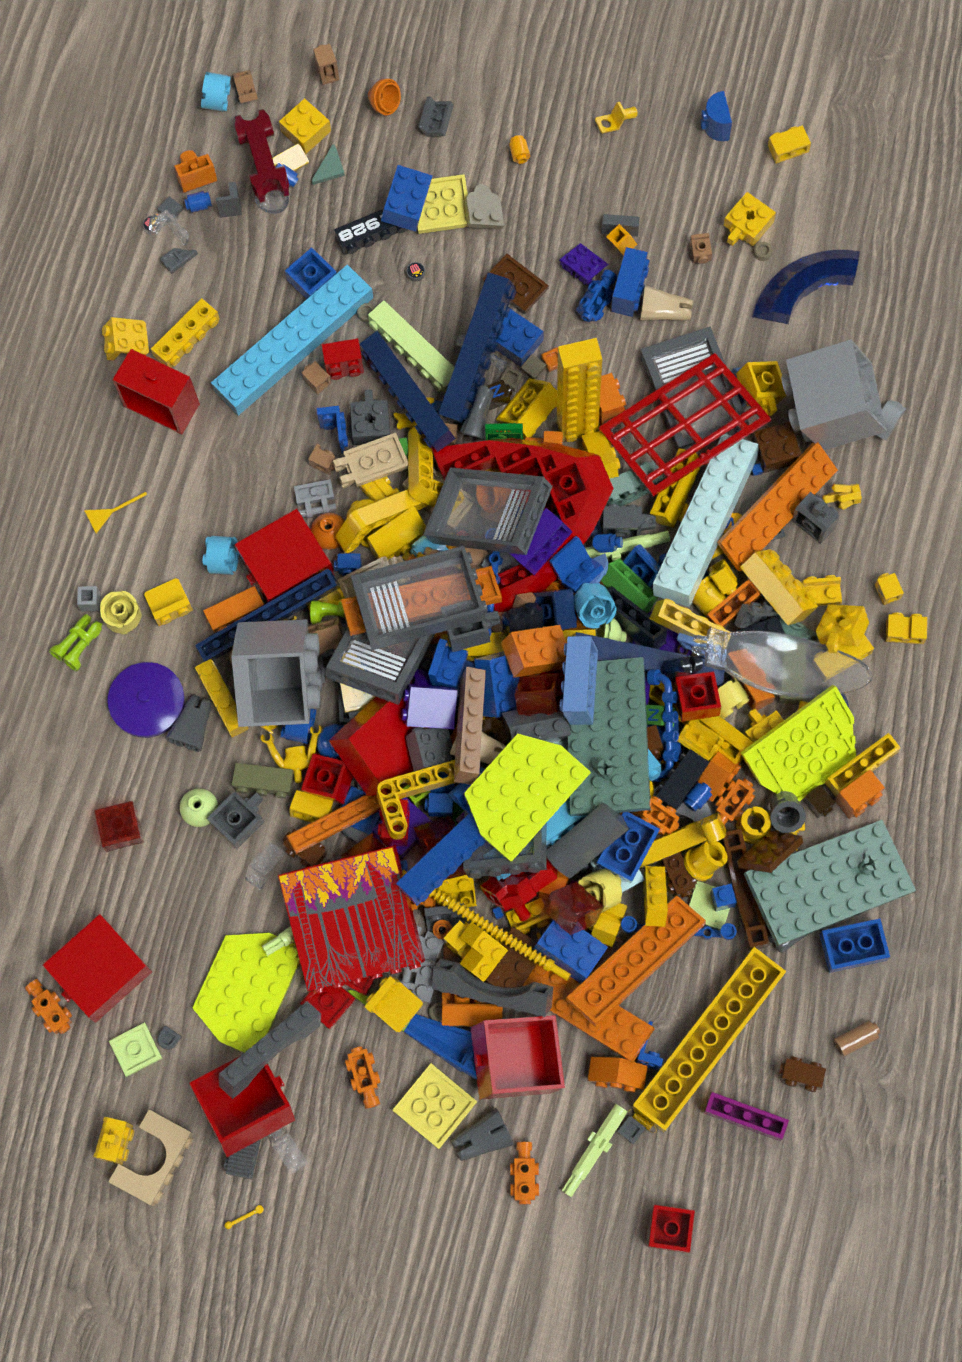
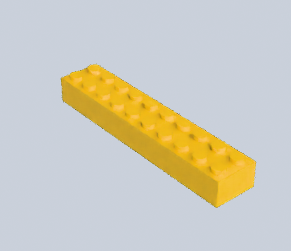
[557,338,602,442]
[632,947,786,1133]

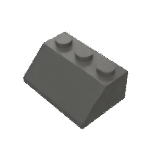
[501,701,571,743]

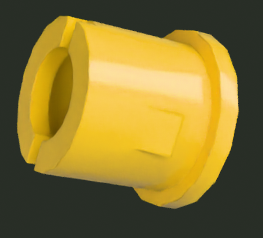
[692,575,727,617]
[736,806,771,844]
[684,841,728,881]

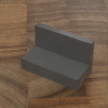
[216,182,242,218]
[602,214,640,237]

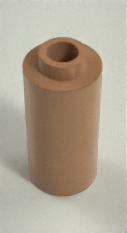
[834,1021,880,1057]

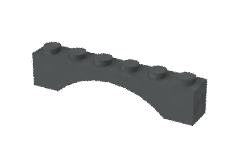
[432,959,553,1017]
[219,1001,321,1099]

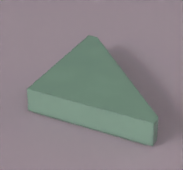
[312,144,345,185]
[775,614,818,644]

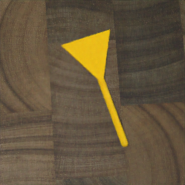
[84,492,147,534]

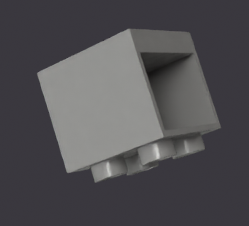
[781,339,887,450]
[231,620,322,727]

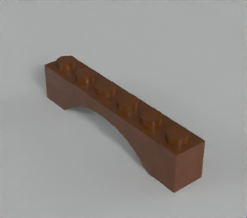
[721,829,770,951]

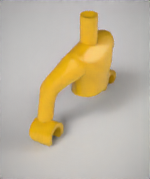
[261,725,323,783]

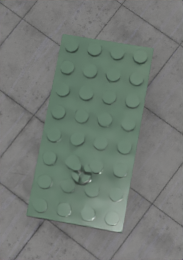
[568,657,651,816]
[744,820,916,946]

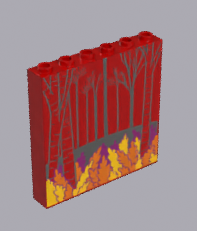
[278,845,425,993]

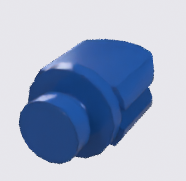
[592,533,623,553]

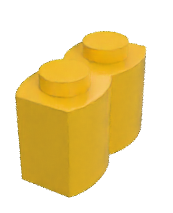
[709,559,738,595]

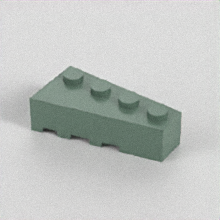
[599,461,665,519]

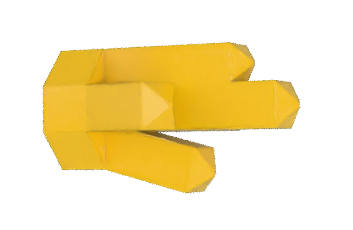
[822,483,862,510]

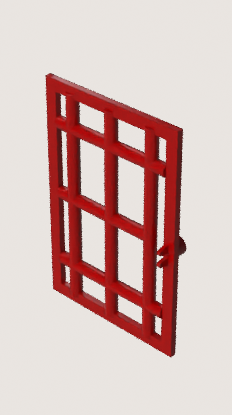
[599,353,771,497]

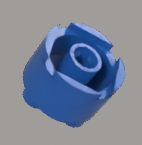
[281,709,316,744]

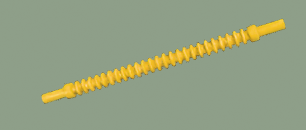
[403,870,571,981]

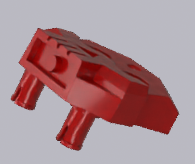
[480,856,558,922]

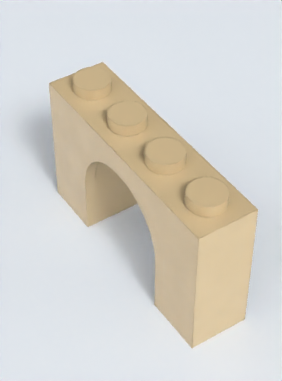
[109,1110,194,1206]

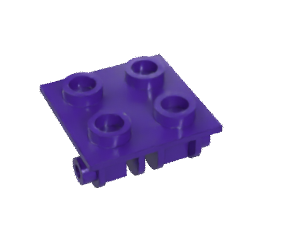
[559,243,609,286]

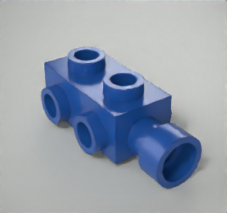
[576,270,617,322]

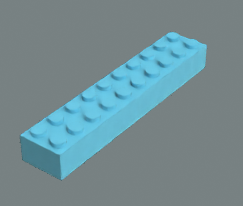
[211,265,374,416]

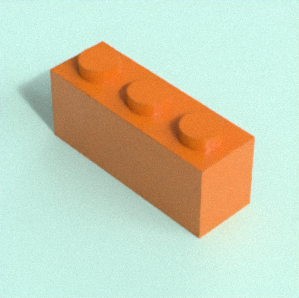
[706,579,761,628]
[203,586,264,634]

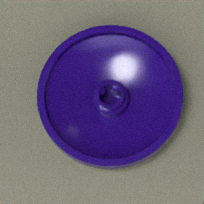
[108,662,185,738]

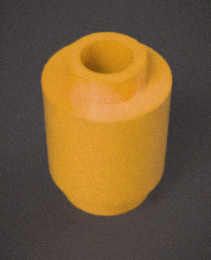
[509,135,530,164]

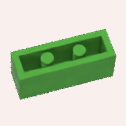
[601,558,659,613]

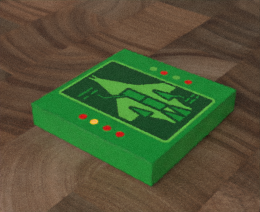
[485,423,523,441]

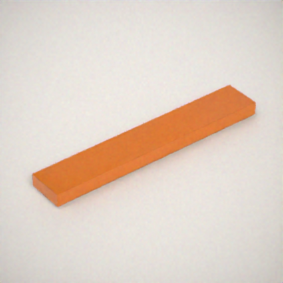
[287,792,391,854]

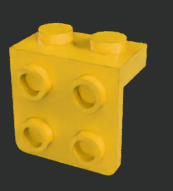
[102,317,149,361]
[144,578,193,626]
[365,976,423,1032]

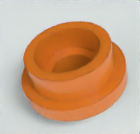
[433,920,453,940]

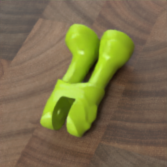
[310,601,345,624]
[49,614,102,672]

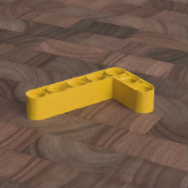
[408,423,465,513]
[335,489,427,553]
[377,760,457,840]
[640,813,726,868]

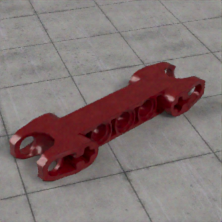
[235,109,290,203]

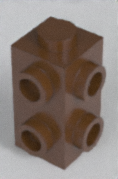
[282,829,327,867]
[660,852,697,899]
[778,1056,826,1092]

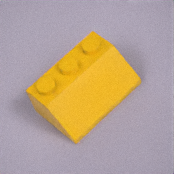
[496,378,557,438]
[367,506,426,560]

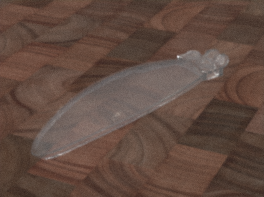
[692,628,873,698]

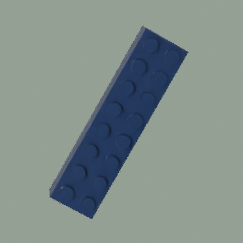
[438,272,516,426]

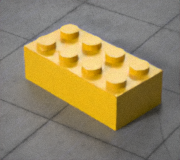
[740,549,818,625]

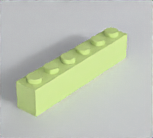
[368,301,455,394]

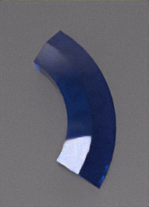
[752,250,860,324]

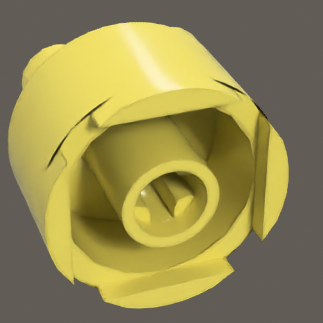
[100,591,142,634]
[718,677,750,719]
[576,869,622,914]

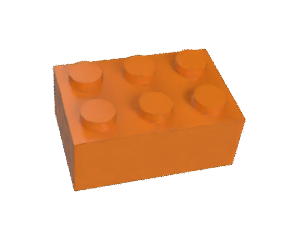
[501,625,567,677]

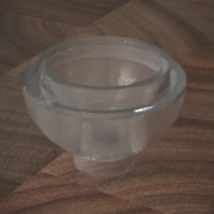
[254,190,290,214]

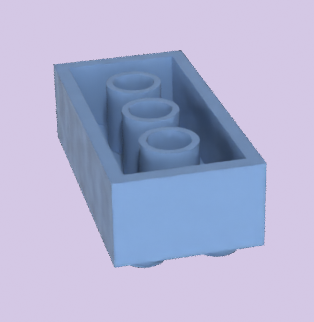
[560,636,598,725]

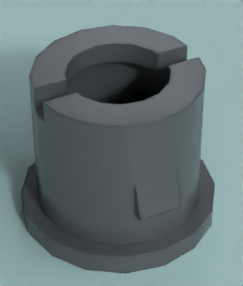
[770,791,806,833]

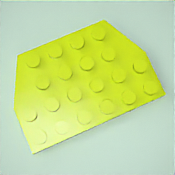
[740,685,856,801]
[464,734,591,862]
[192,933,300,1053]

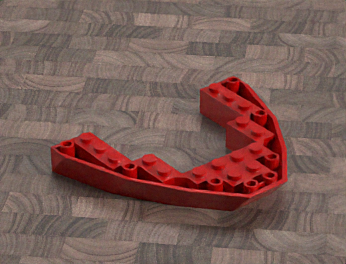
[432,438,614,613]

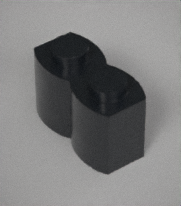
[502,602,543,637]

